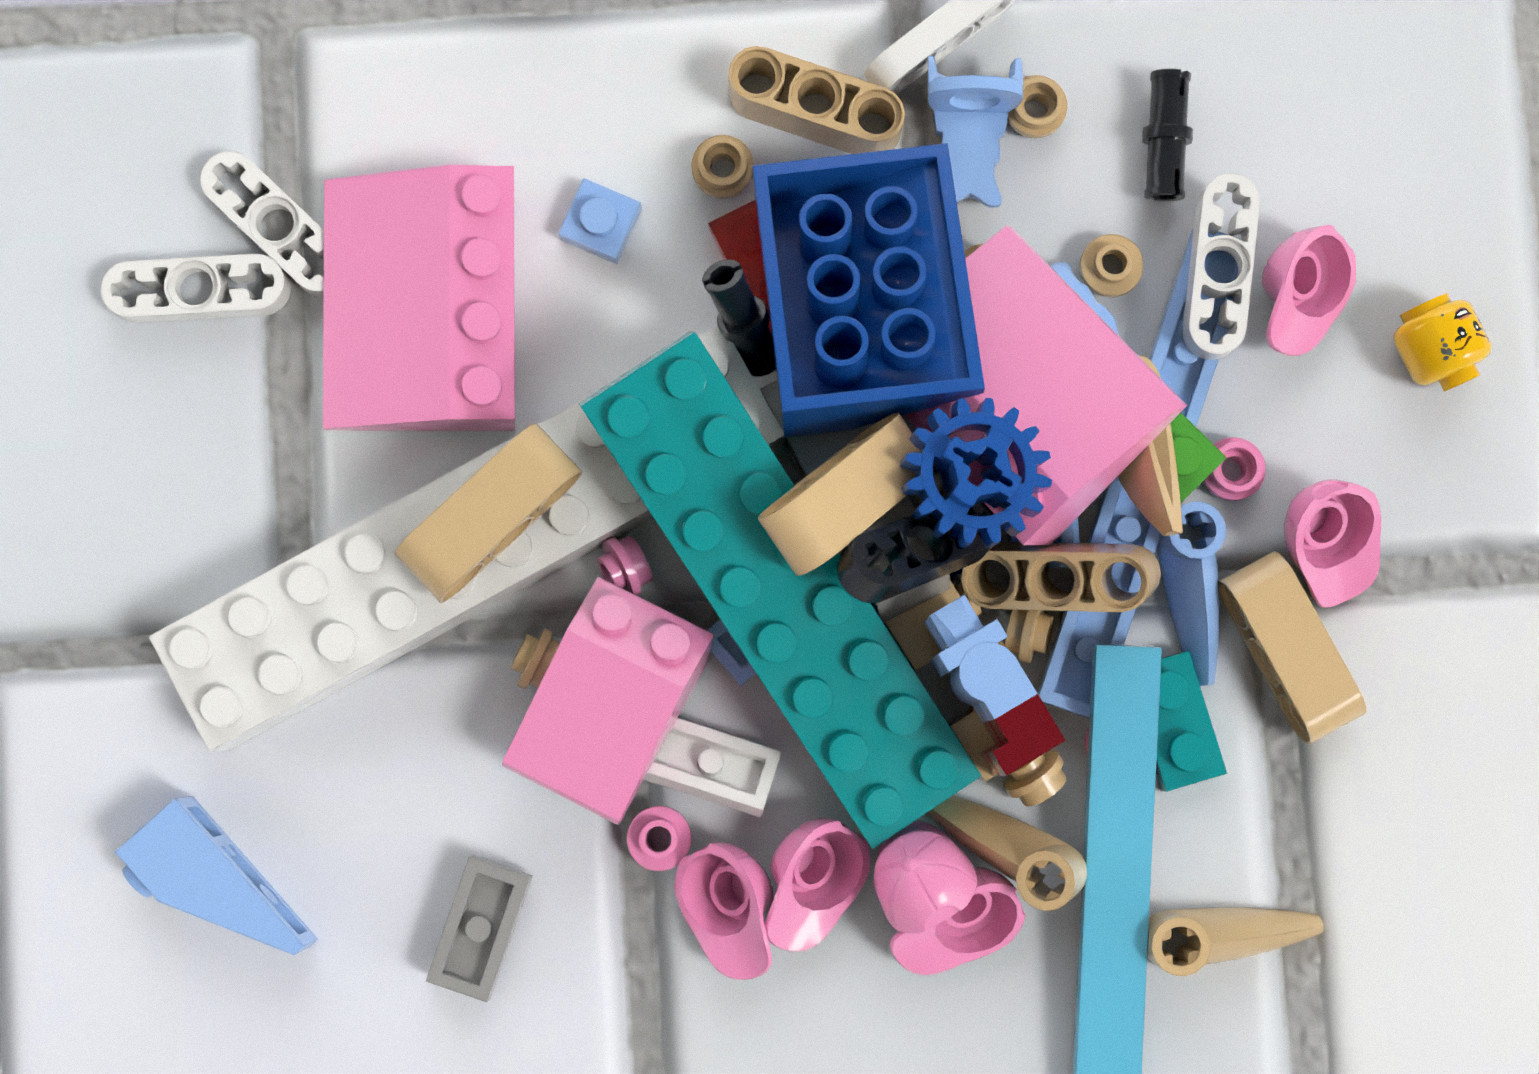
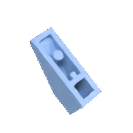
[115,796,318,955]

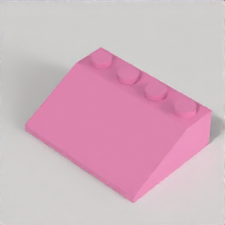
[323,165,515,431]
[904,226,1187,545]

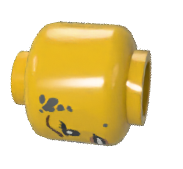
[1393,293,1492,392]

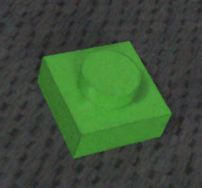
[1170,413,1227,503]

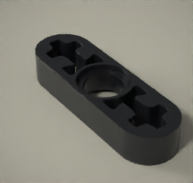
[837,503,1002,603]

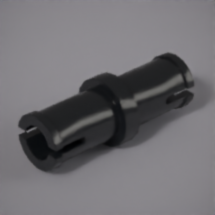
[1142,69,1193,201]
[702,260,776,377]

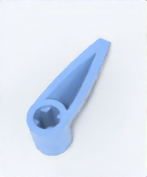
[1157,501,1226,686]

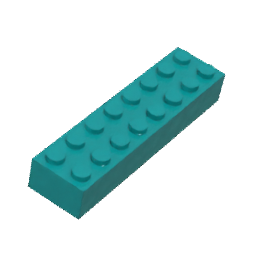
[578,331,982,849]

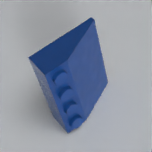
[753,143,985,438]

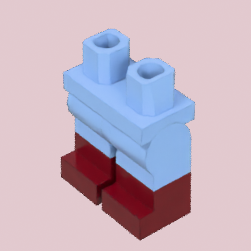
[923,595,1066,776]

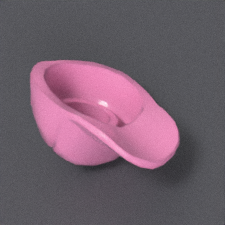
[1262,225,1356,356]
[1284,479,1381,608]
[765,818,870,952]
[874,821,978,934]
[674,843,773,980]
[890,867,1025,975]

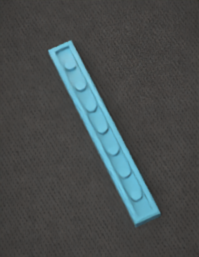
[1073,644,1162,1074]

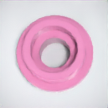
[1203,437,1266,501]
[597,535,652,596]
[627,806,692,871]

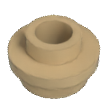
[1007,75,1067,138]
[691,135,754,198]
[1080,234,1143,298]
[1005,609,1054,663]
[510,628,560,689]
[1004,750,1067,806]

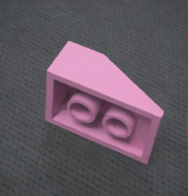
[502,577,714,825]

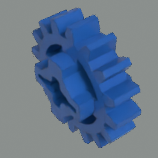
[900,397,1052,548]

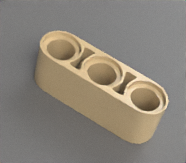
[728,46,905,154]
[758,412,934,576]
[395,423,582,603]
[961,542,1161,612]
[1218,551,1366,745]

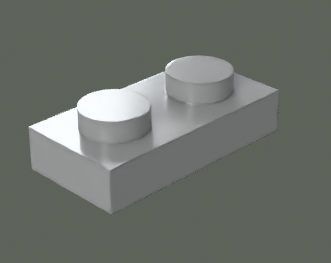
[425,855,533,1002]

